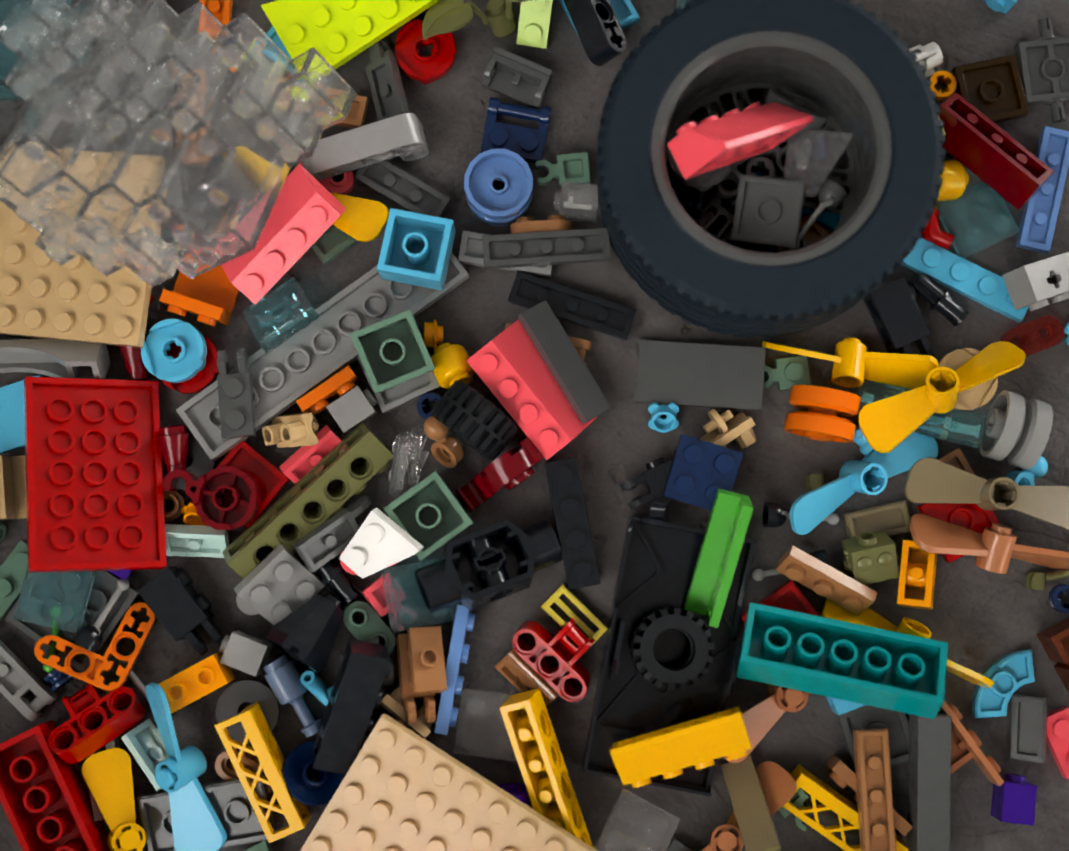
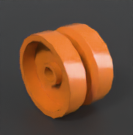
[783,385,861,443]

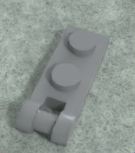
[0,640,58,722]

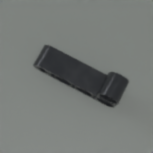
[564,0,627,66]

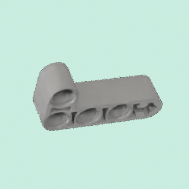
[299,113,429,181]

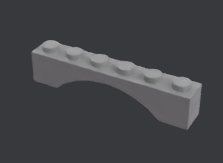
[0,339,111,379]

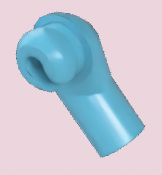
[300,670,333,706]

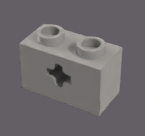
[1002,252,1069,312]

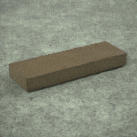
[721,755,781,851]

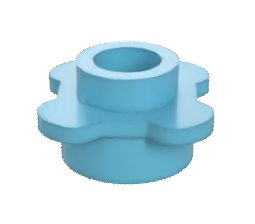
[648,402,679,433]

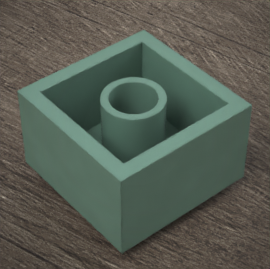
[350,309,435,394]
[383,471,475,561]

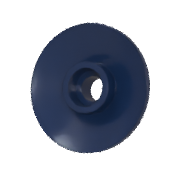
[283,742,345,806]

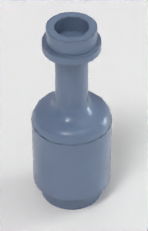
[263,654,322,738]

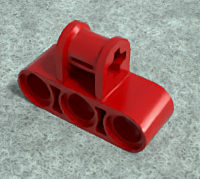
[512,618,595,702]
[48,683,146,764]

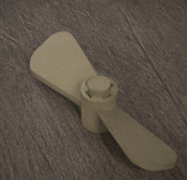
[904,458,1069,530]

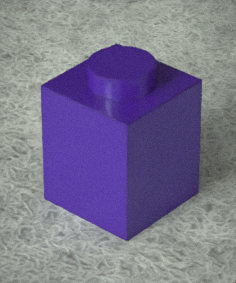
[991,773,1037,825]

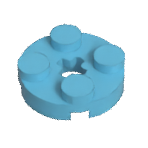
[141,319,207,383]

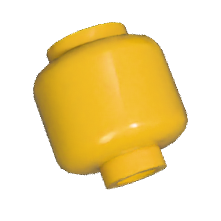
[936,160,969,202]
[431,343,475,389]

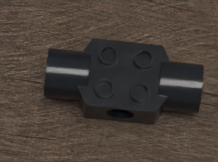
[414,519,562,613]

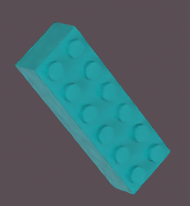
[736,602,948,719]

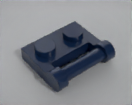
[481,97,551,163]

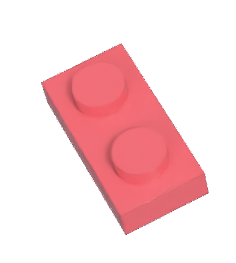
[279,424,342,484]
[1046,706,1069,780]

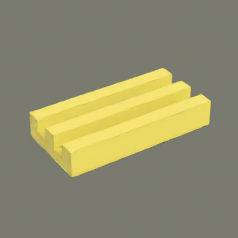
[541,584,608,646]

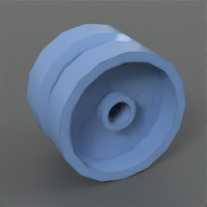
[464,149,533,226]

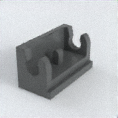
[482,46,552,109]

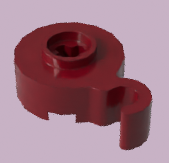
[456,438,544,512]
[163,466,262,530]

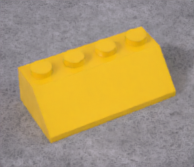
[610,706,752,788]

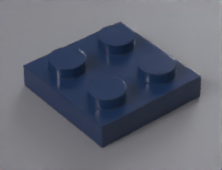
[662,434,743,510]

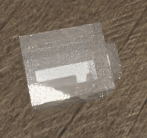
[553,182,598,223]

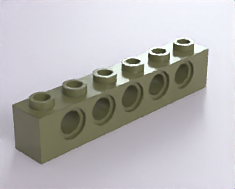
[223,422,394,579]

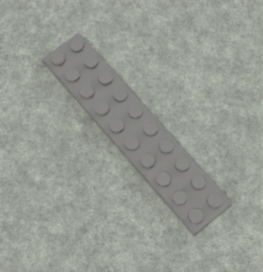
[176,252,469,462]

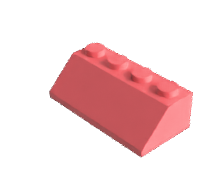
[667,102,814,180]
[215,164,346,305]
[466,319,598,461]

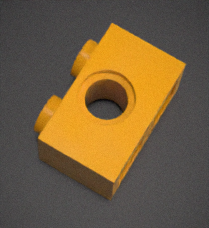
[897,540,938,610]
[158,652,236,714]

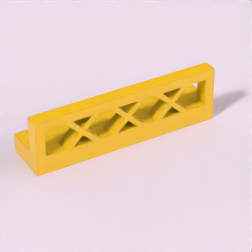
[215,702,311,843]
[782,764,909,851]

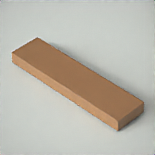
[853,728,896,851]

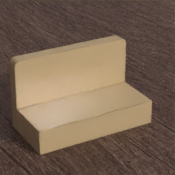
[0,455,27,520]

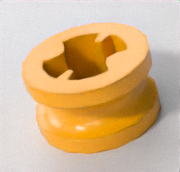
[929,70,957,102]

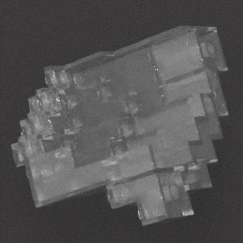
[0,0,357,287]

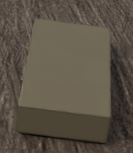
[842,500,911,538]

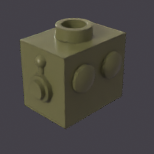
[841,531,899,585]

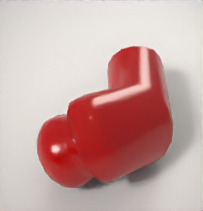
[921,208,955,250]

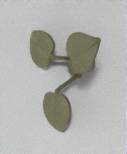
[422,0,532,40]

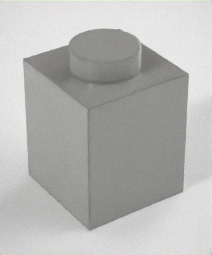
[326,385,378,433]
[219,630,273,677]

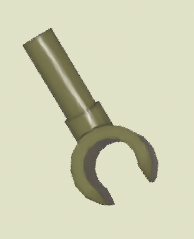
[805,474,825,492]
[1025,569,1069,590]

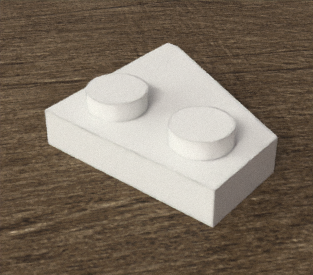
[338,508,424,579]

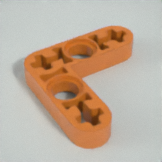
[34,602,156,692]

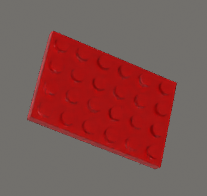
[24,377,167,573]

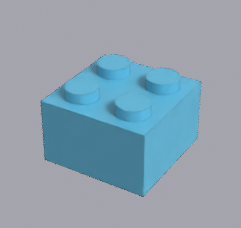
[377,208,456,291]

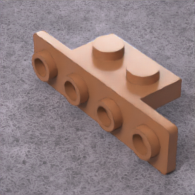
[907,700,1004,786]

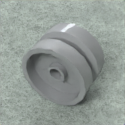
[979,390,1053,470]

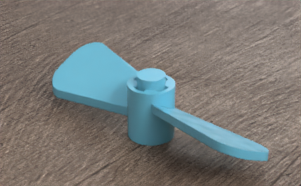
[789,430,938,535]
[145,682,227,851]

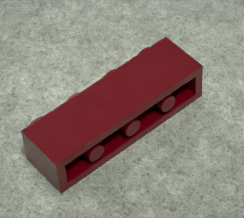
[939,92,1054,210]

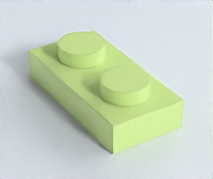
[516,0,553,49]

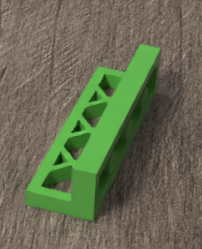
[684,489,753,628]

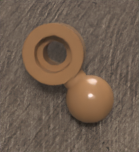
[423,415,464,468]

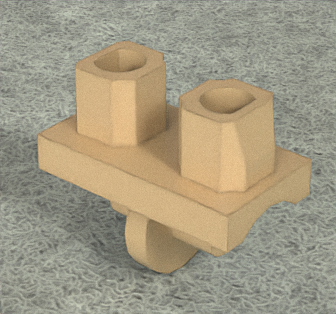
[699,409,756,449]
[262,412,319,448]
[380,686,437,739]

